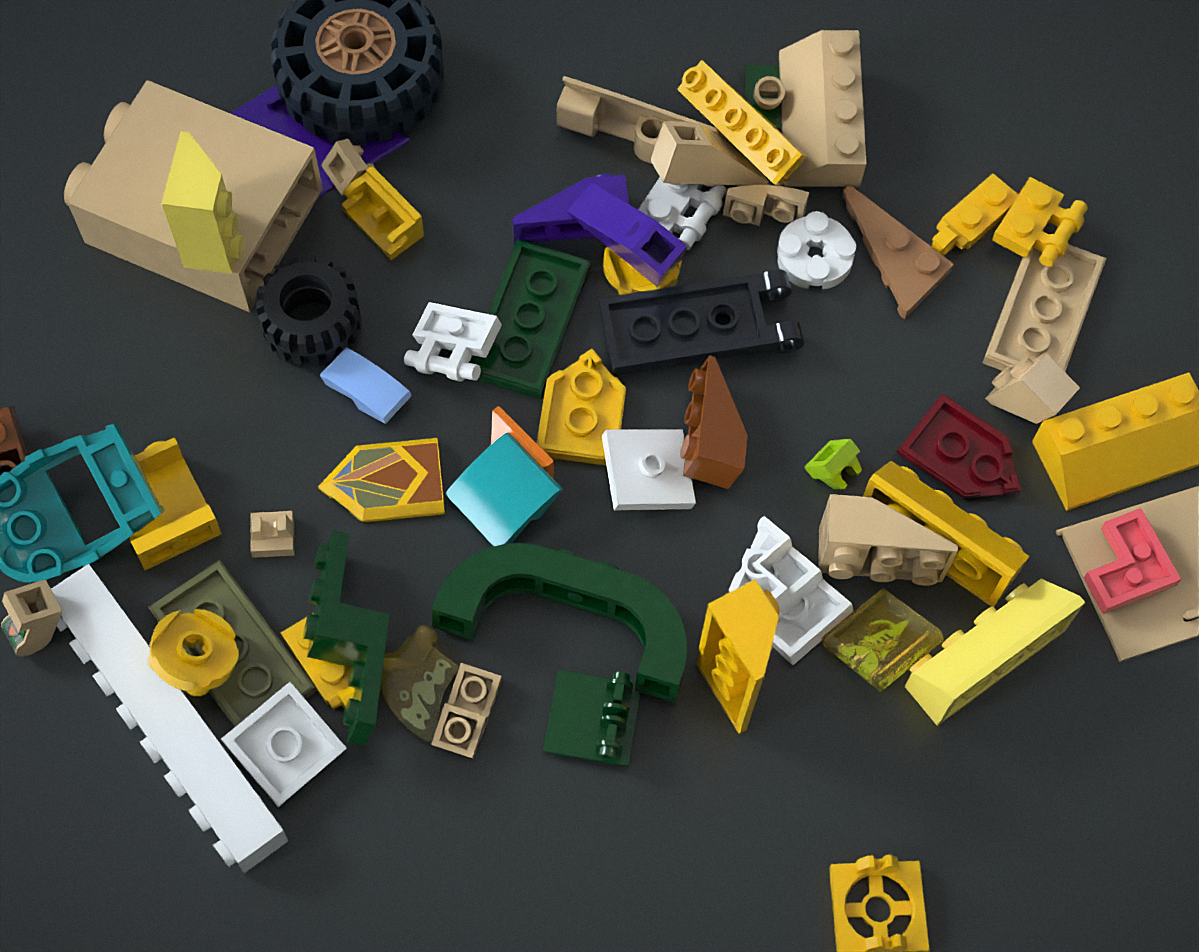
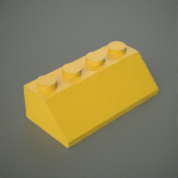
[1032,373,1199,511]
[863,461,1030,607]
[696,579,780,734]

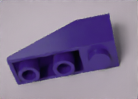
[567,182,687,287]

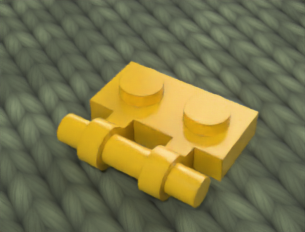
[992,177,1088,267]

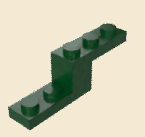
[303,530,390,746]

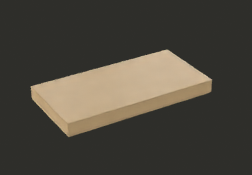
[982,245,1106,371]

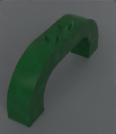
[431,543,687,703]

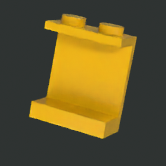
[129,437,222,571]

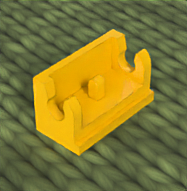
[341,166,424,260]

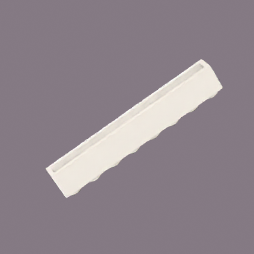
[51,564,288,873]

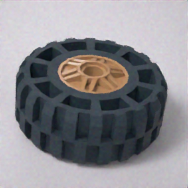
[271,0,444,145]

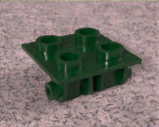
[543,669,641,767]

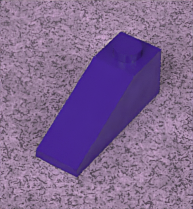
[513,174,629,244]

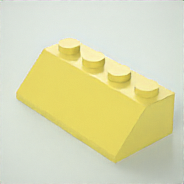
[905,579,1086,726]

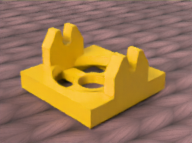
[829,855,929,952]

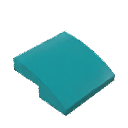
[445,432,563,546]

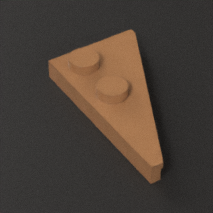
[843,184,954,319]

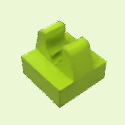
[804,439,862,490]

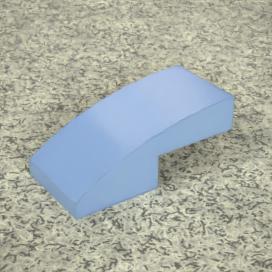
[320,347,412,424]

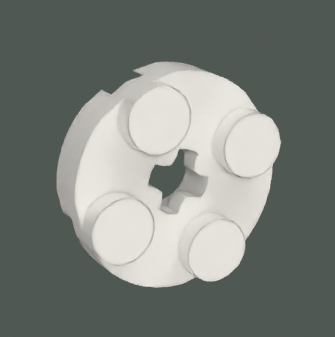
[777,211,856,289]

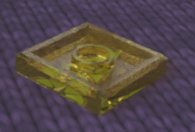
[821,588,944,692]

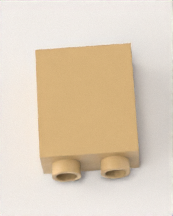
[64,80,323,312]

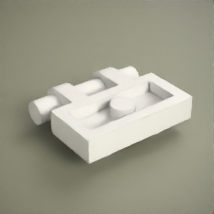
[638,177,727,250]
[404,302,502,381]

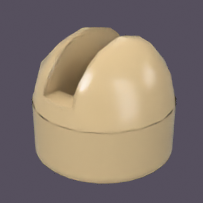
[754,76,785,110]

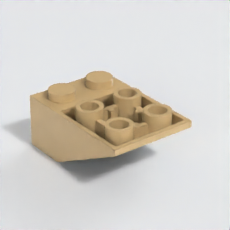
[818,494,958,586]

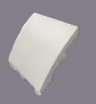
[729,516,854,666]

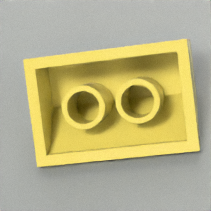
[161,131,245,274]

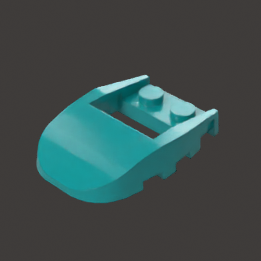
[0,424,165,583]

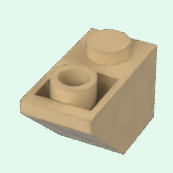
[985,352,1080,424]

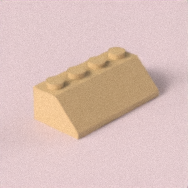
[779,30,866,187]

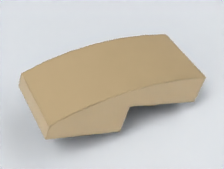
[723,185,809,226]
[431,663,503,758]

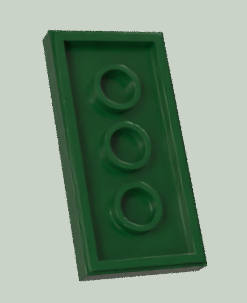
[469,239,591,399]

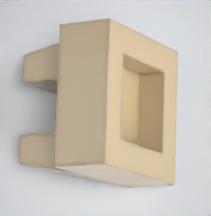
[321,139,376,195]
[251,511,295,558]

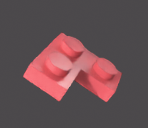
[1084,508,1181,614]

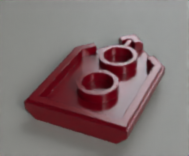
[897,393,1021,498]

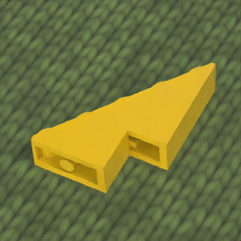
[677,60,807,186]

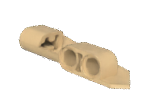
[557,76,736,164]

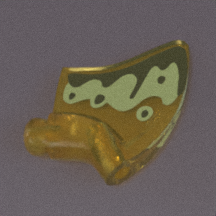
[380,625,459,742]

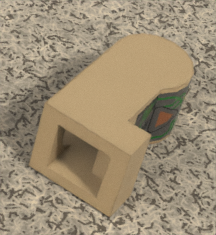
[1,579,62,656]

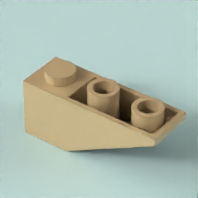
[651,121,769,186]

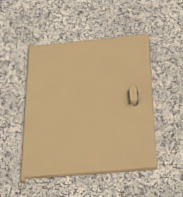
[1056,486,1199,662]

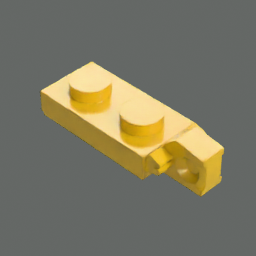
[931,173,1019,256]
[281,613,355,710]

